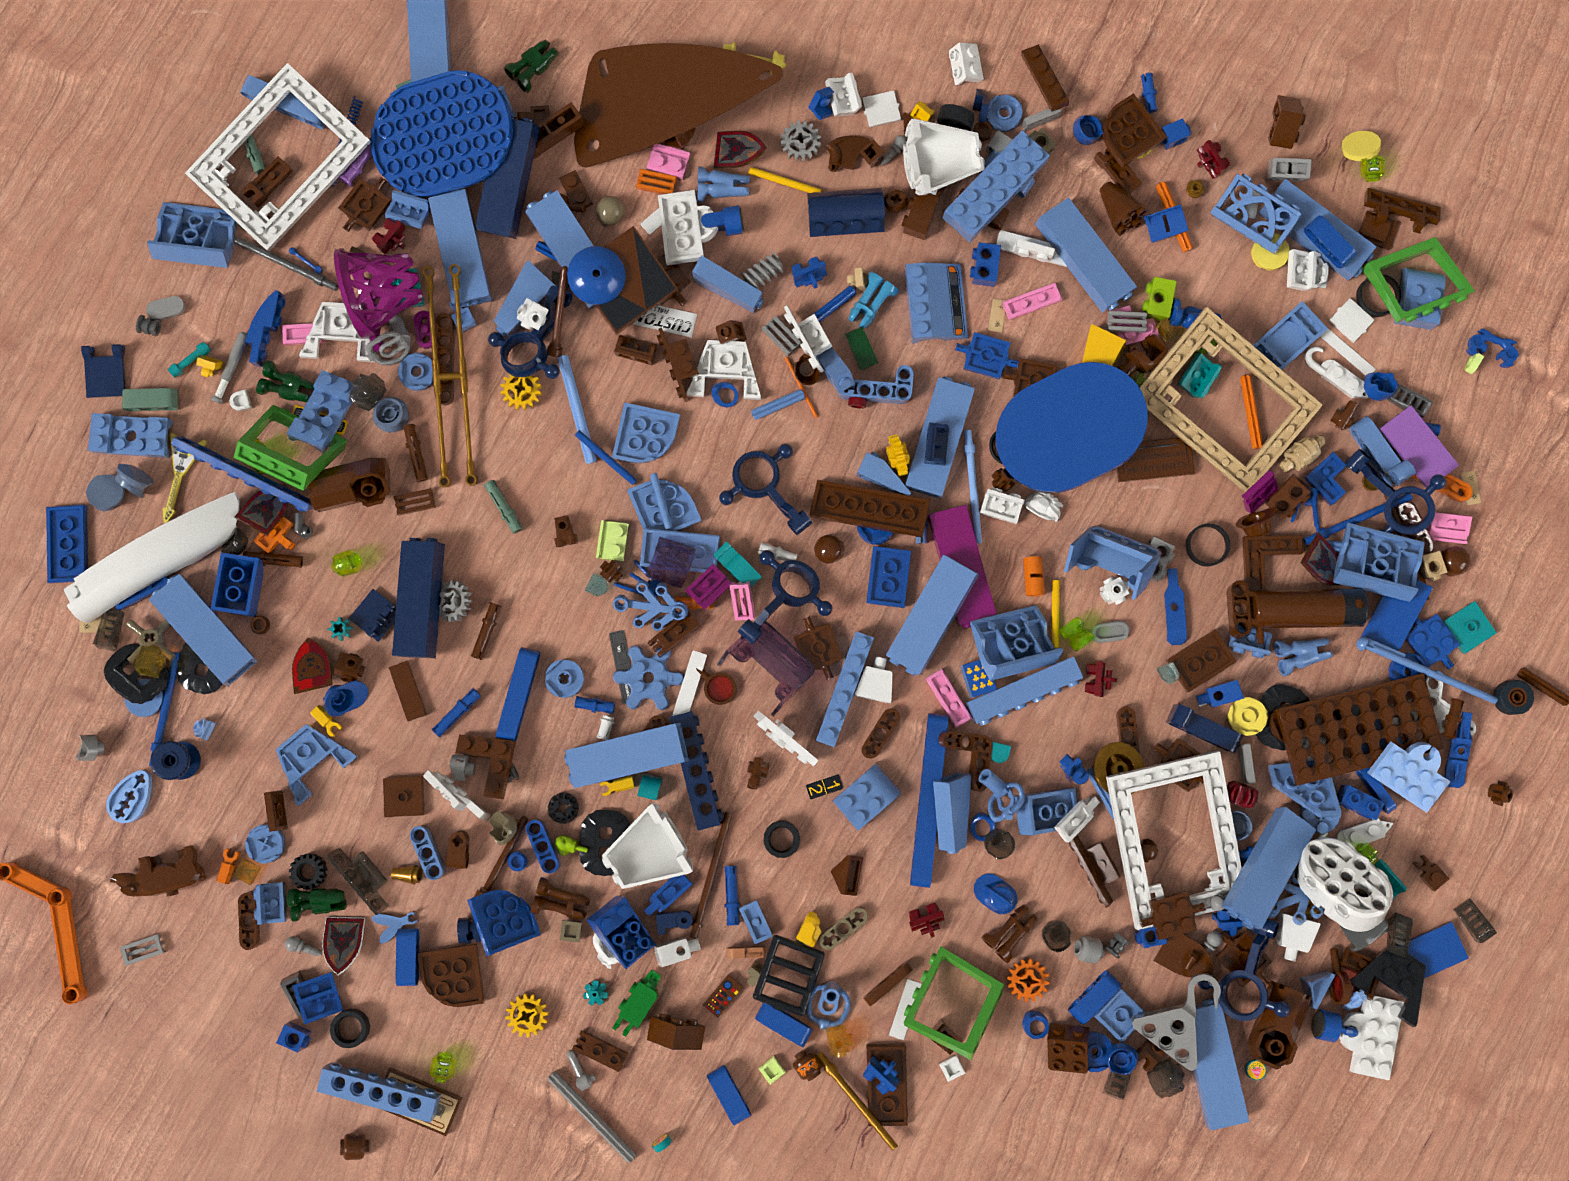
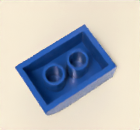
[210,553,264,617]

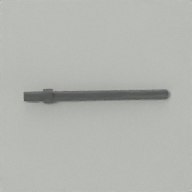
[235,237,339,291]

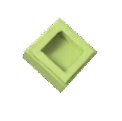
[758,1056,786,1085]

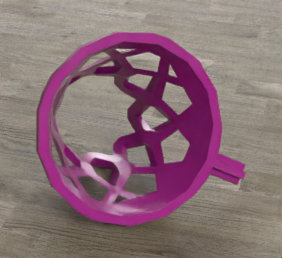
[334,248,423,352]

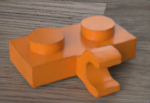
[253,516,296,553]

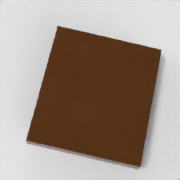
[1359,211,1399,250]

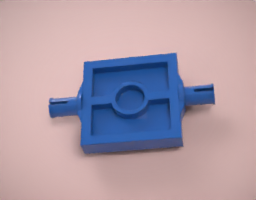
[955,332,1019,380]
[1406,614,1460,670]

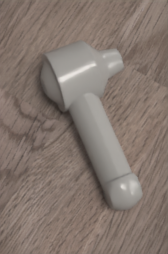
[566,1050,596,1091]

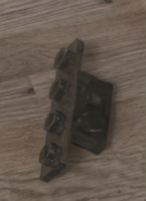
[327,848,389,915]

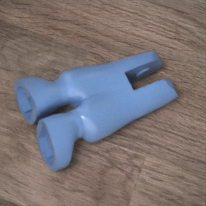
[697,166,750,202]
[1273,638,1333,677]

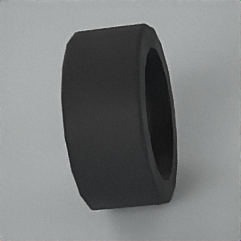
[937,104,975,131]
[763,820,800,858]
[330,1008,370,1048]

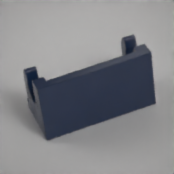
[924,422,949,466]

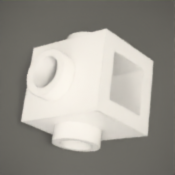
[517,298,549,330]
[1099,576,1130,605]

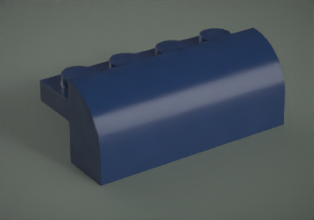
[807,188,885,237]

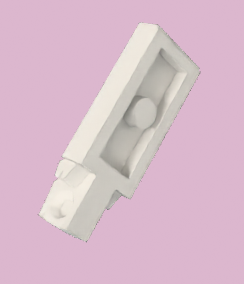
[1054,796,1100,842]

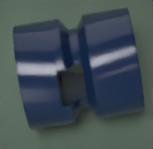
[457,917,481,943]

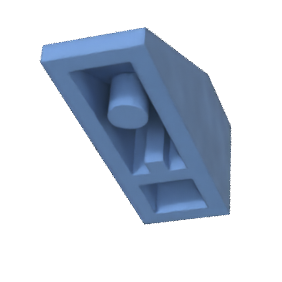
[856,452,911,496]

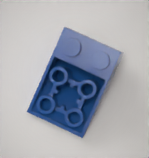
[586,896,656,969]

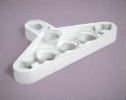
[1389,676,1476,735]

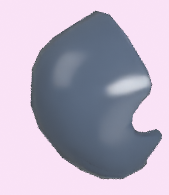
[1231,810,1253,841]

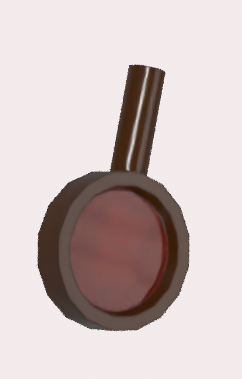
[696,668,737,705]
[1329,948,1352,1005]

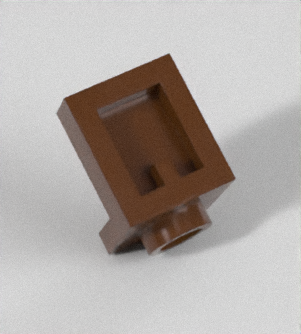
[716,320,747,344]

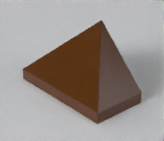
[831,855,863,896]

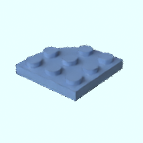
[612,402,680,463]
[627,480,702,531]

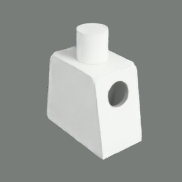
[854,657,892,704]
[1276,912,1320,962]
[654,937,701,967]

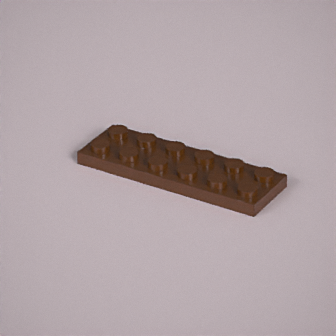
[809,480,930,538]

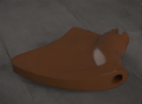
[826,136,870,172]

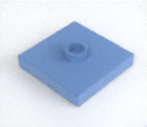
[1094,988,1146,1043]

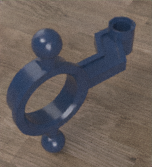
[488,285,573,379]
[719,444,812,536]
[1345,449,1447,534]
[737,550,833,645]
[1197,919,1290,1021]

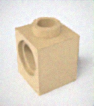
[1419,551,1448,582]

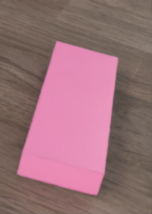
[1002,283,1062,321]
[926,669,972,728]

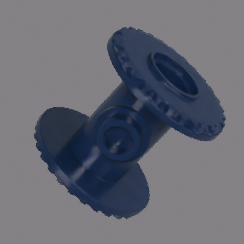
[151,741,201,780]

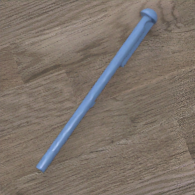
[1356,637,1498,704]

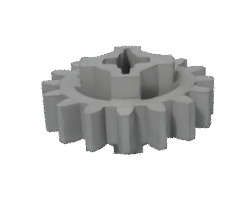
[781,120,821,162]
[439,580,473,622]

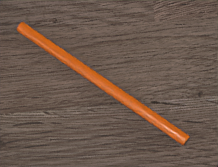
[784,357,818,418]

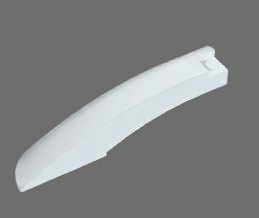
[63,492,241,623]

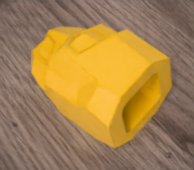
[796,911,821,947]

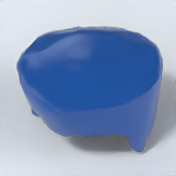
[1073,115,1103,145]
[1364,372,1398,401]
[1106,1043,1138,1075]

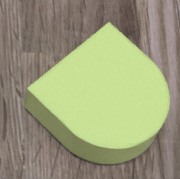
[1464,353,1484,374]

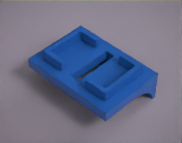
[1143,204,1189,243]

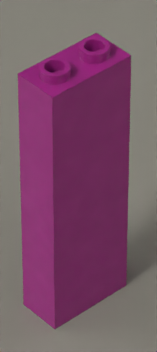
[928,505,997,629]

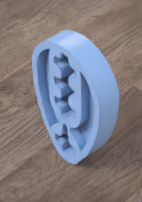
[106,770,152,823]

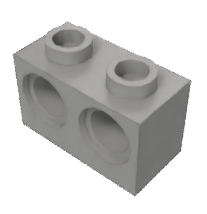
[1267,158,1312,181]
[1147,537,1175,583]

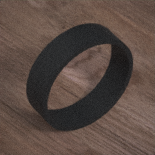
[1356,274,1401,317]
[1186,524,1230,567]

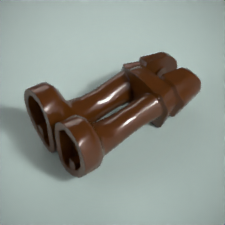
[530,877,590,919]
[981,905,1038,964]

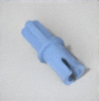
[1342,990,1367,1011]

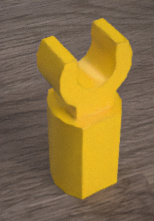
[310,705,343,737]
[600,775,635,796]

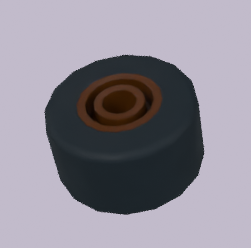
[1493,680,1534,715]

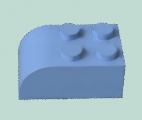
[1394,268,1445,330]
[832,763,901,831]

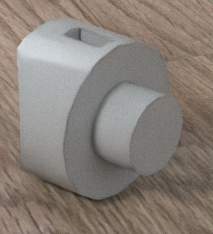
[76,735,104,761]
[449,754,476,781]

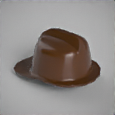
[1235,507,1278,537]

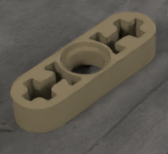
[819,907,868,950]

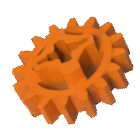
[1006,958,1050,1002]

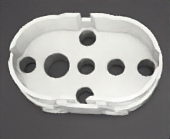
[1297,837,1393,932]

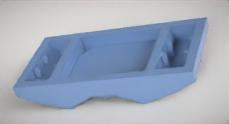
[1253,301,1328,370]

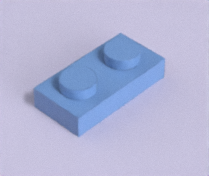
[739,900,773,944]

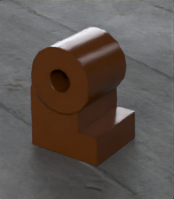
[859,139,885,168]

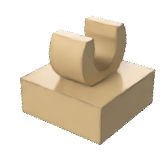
[847,267,868,291]

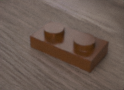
[559,170,593,213]

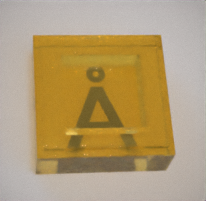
[1156,318,1175,342]
[233,858,261,885]

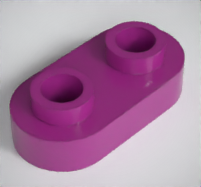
[414,310,432,349]

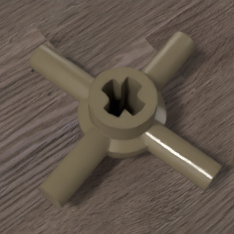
[126,619,176,664]

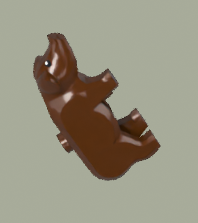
[110,845,206,897]

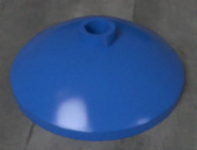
[567,246,625,305]

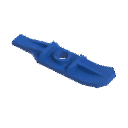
[1164,568,1187,645]
[1444,711,1473,788]

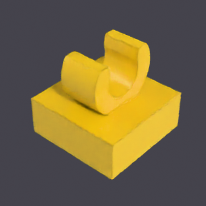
[910,101,935,122]
[196,356,224,377]

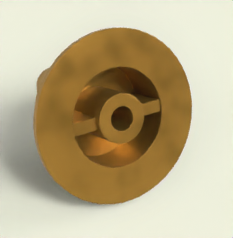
[1092,742,1144,794]

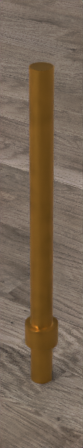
[816,1052,898,1151]

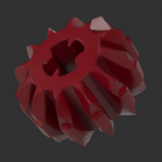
[1227,781,1259,808]

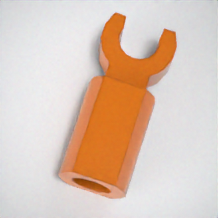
[216,848,240,884]

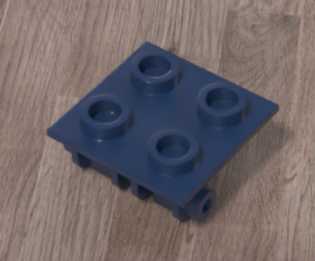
[349,589,396,642]

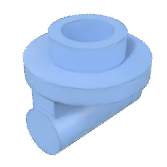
[193,718,216,741]

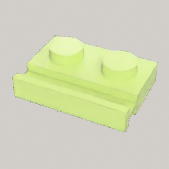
[596,520,629,562]

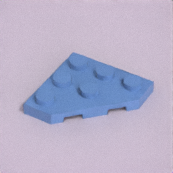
[1268,759,1341,818]

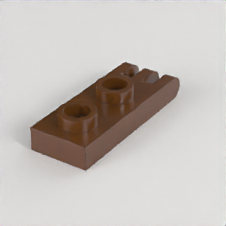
[648,611,700,658]
[572,1030,628,1072]

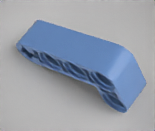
[838,365,913,404]
[1349,416,1416,487]

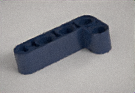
[1166,704,1243,754]

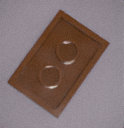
[1166,629,1237,693]

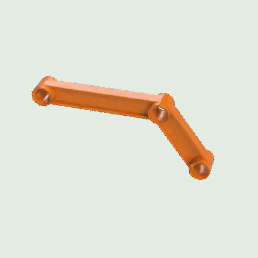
[0,862,87,1004]

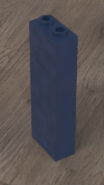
[475,116,540,239]
[392,538,445,659]

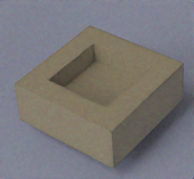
[560,920,582,943]

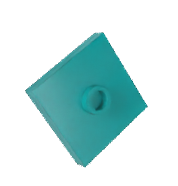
[1443,601,1497,654]

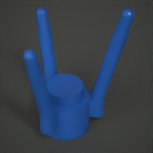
[1291,488,1320,530]
[614,560,662,597]

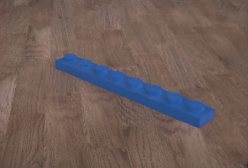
[171,436,314,512]

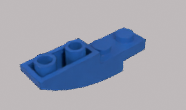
[245,290,285,367]

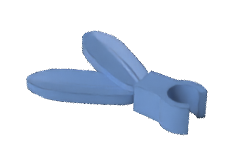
[372,912,419,943]

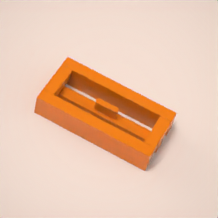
[636,169,677,194]

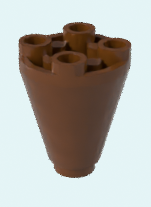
[1099,181,1148,236]

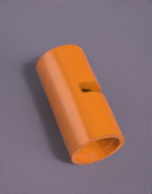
[1023,556,1045,597]

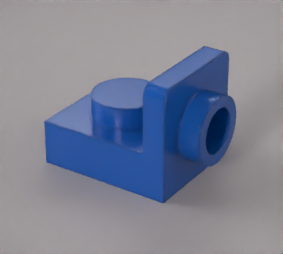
[808,86,834,120]

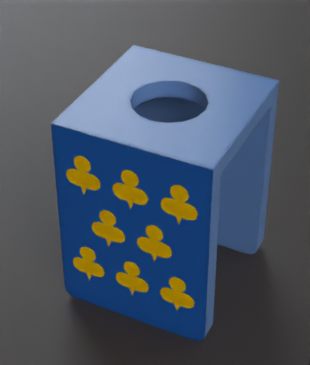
[960,660,997,698]

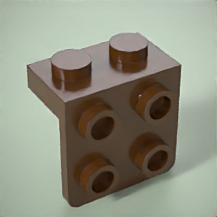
[1047,1024,1090,1074]

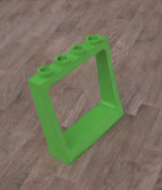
[1362,237,1475,323]
[234,405,347,490]
[904,946,1004,1061]

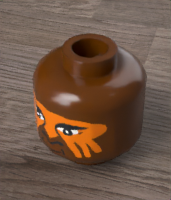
[793,1050,822,1081]

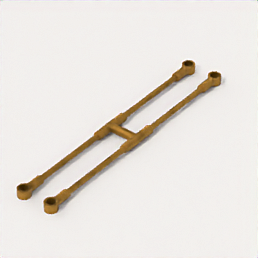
[422,264,478,488]

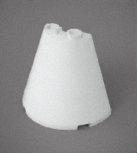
[903,119,985,195]
[602,803,693,889]

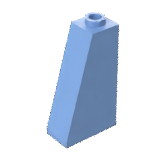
[692,255,764,313]
[494,260,554,337]
[933,772,972,854]

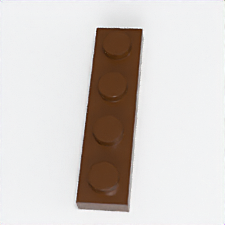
[1021,44,1069,112]

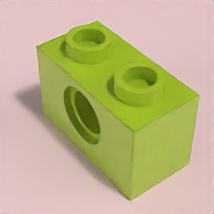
[1142,277,1177,322]

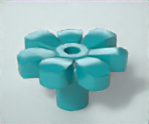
[583,980,608,1006]

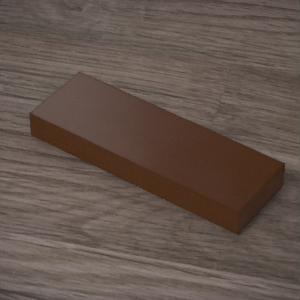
[389,661,427,722]

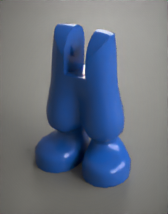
[1168,298,1222,328]

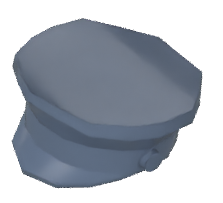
[373,396,409,433]
[115,464,154,498]
[86,475,124,512]

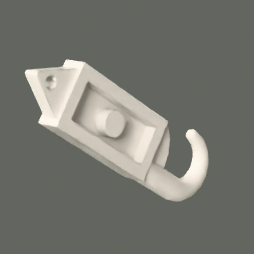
[1305,347,1369,399]
[1318,818,1393,847]

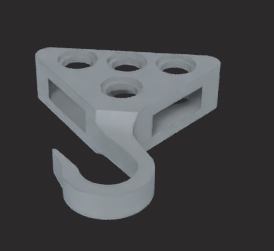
[1132,973,1221,1071]

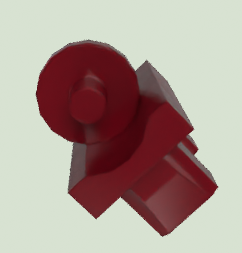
[1197,140,1230,179]
[372,218,406,255]
[1085,661,1117,697]
[909,903,945,938]

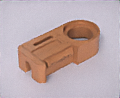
[726,946,766,959]

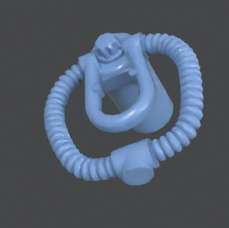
[979,769,1025,822]
[806,981,851,1029]

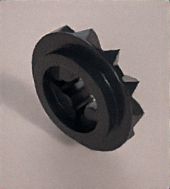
[547,793,579,824]

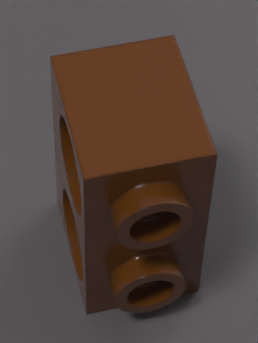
[1266,473,1311,519]

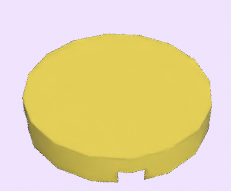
[1342,131,1381,161]
[1251,233,1290,271]
[1228,697,1268,736]

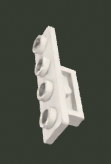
[996,230,1067,267]
[784,305,833,372]

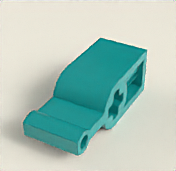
[713,541,762,587]

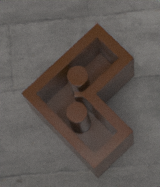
[1268,95,1306,149]
[647,1013,706,1050]

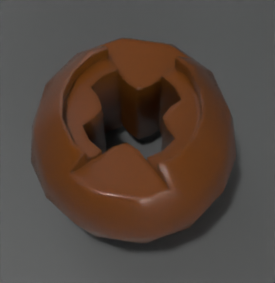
[884,189,908,213]
[1140,839,1158,862]

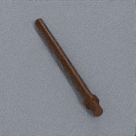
[690,812,732,939]

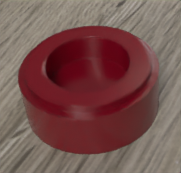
[848,397,867,409]

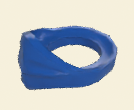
[712,382,739,408]
[970,812,995,841]
[1022,1010,1049,1039]

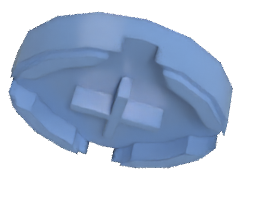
[245,824,286,864]

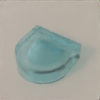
[585,573,608,596]
[1157,662,1179,684]

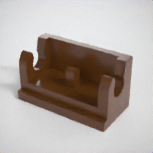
[614,335,658,365]

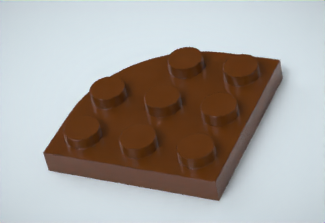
[1103,93,1167,168]
[417,944,485,1007]

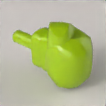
[554,835,588,856]

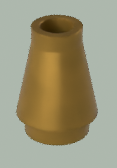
[391,865,422,885]

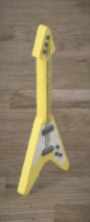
[163,433,207,524]

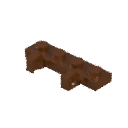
[1364,188,1441,234]

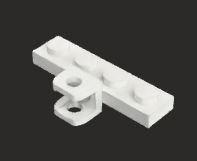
[753,711,818,766]

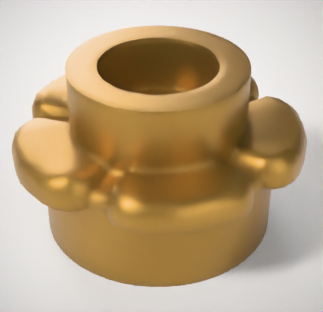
[1186,180,1205,198]

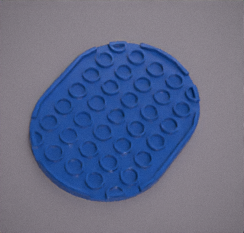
[370,70,513,197]
[996,362,1148,493]

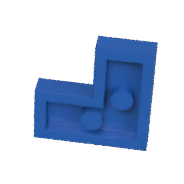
[1304,452,1347,506]

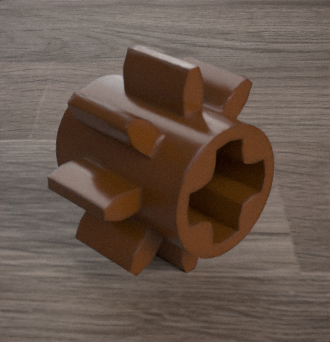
[991,468,1016,492]
[600,560,623,583]
[1488,780,1513,806]

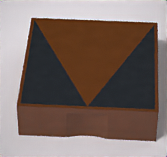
[593,226,678,335]

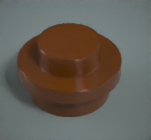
[250,615,270,635]

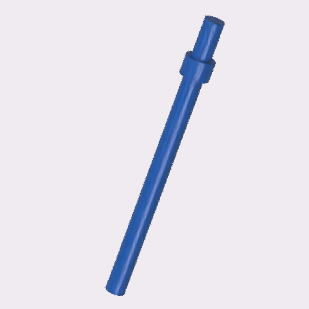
[1303,493,1412,545]
[149,652,180,766]

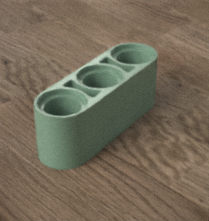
[122,388,178,411]

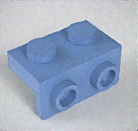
[385,190,430,229]
[1228,625,1272,659]
[253,882,287,925]

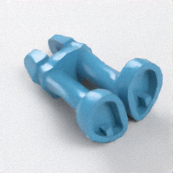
[849,271,899,329]

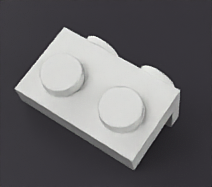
[949,42,984,85]
[825,73,862,117]
[980,488,1025,524]

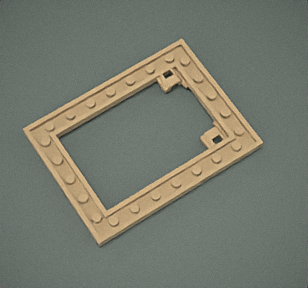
[1139,307,1323,492]

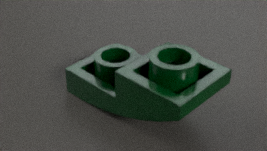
[845,326,878,371]

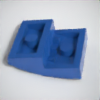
[293,972,343,1025]

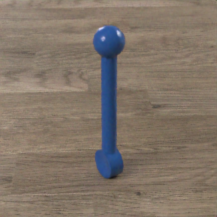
[289,247,322,274]

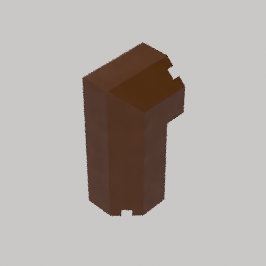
[307,458,390,512]
[1247,980,1312,1070]

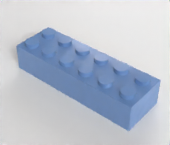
[943,130,1050,243]

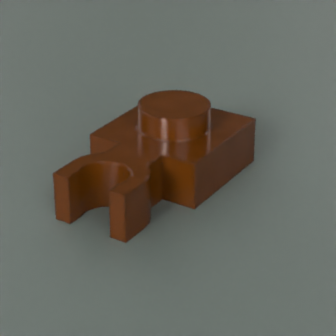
[1413,855,1449,891]

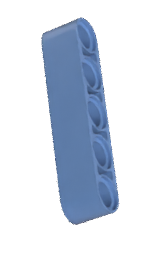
[240,75,325,130]

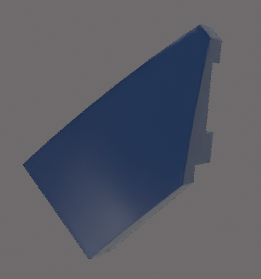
[972,89,990,123]

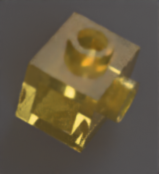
[134,645,166,678]
[826,1025,853,1058]

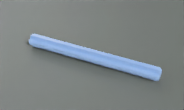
[558,355,596,464]

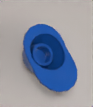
[323,681,368,716]
[974,874,1017,914]

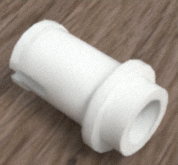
[597,715,615,740]

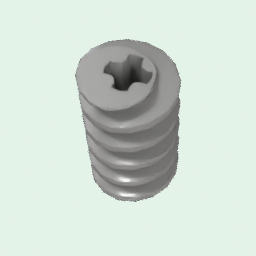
[741,251,784,290]

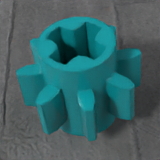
[328,617,354,641]

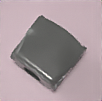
[1340,890,1389,952]

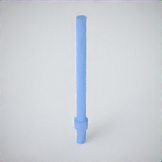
[964,430,982,544]

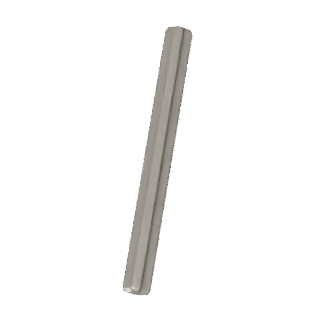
[548,1071,636,1163]

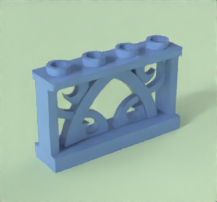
[1210,173,1302,255]

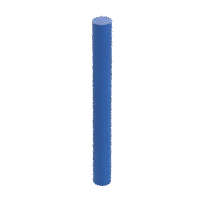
[574,430,637,486]

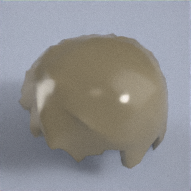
[596,196,625,227]
[489,811,517,845]

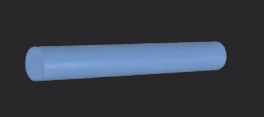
[650,473,673,530]

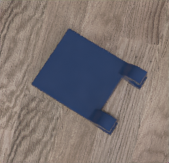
[81,344,125,398]

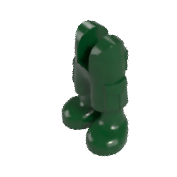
[503,39,559,93]
[256,360,315,403]
[287,888,347,922]

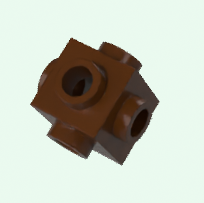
[333,652,365,682]

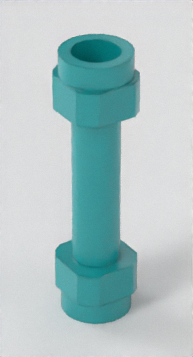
[167,341,211,378]

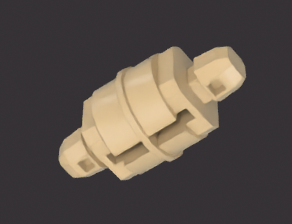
[1279,435,1326,472]

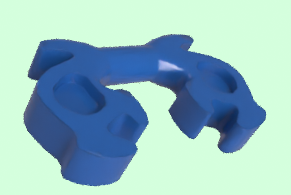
[1466,329,1519,368]

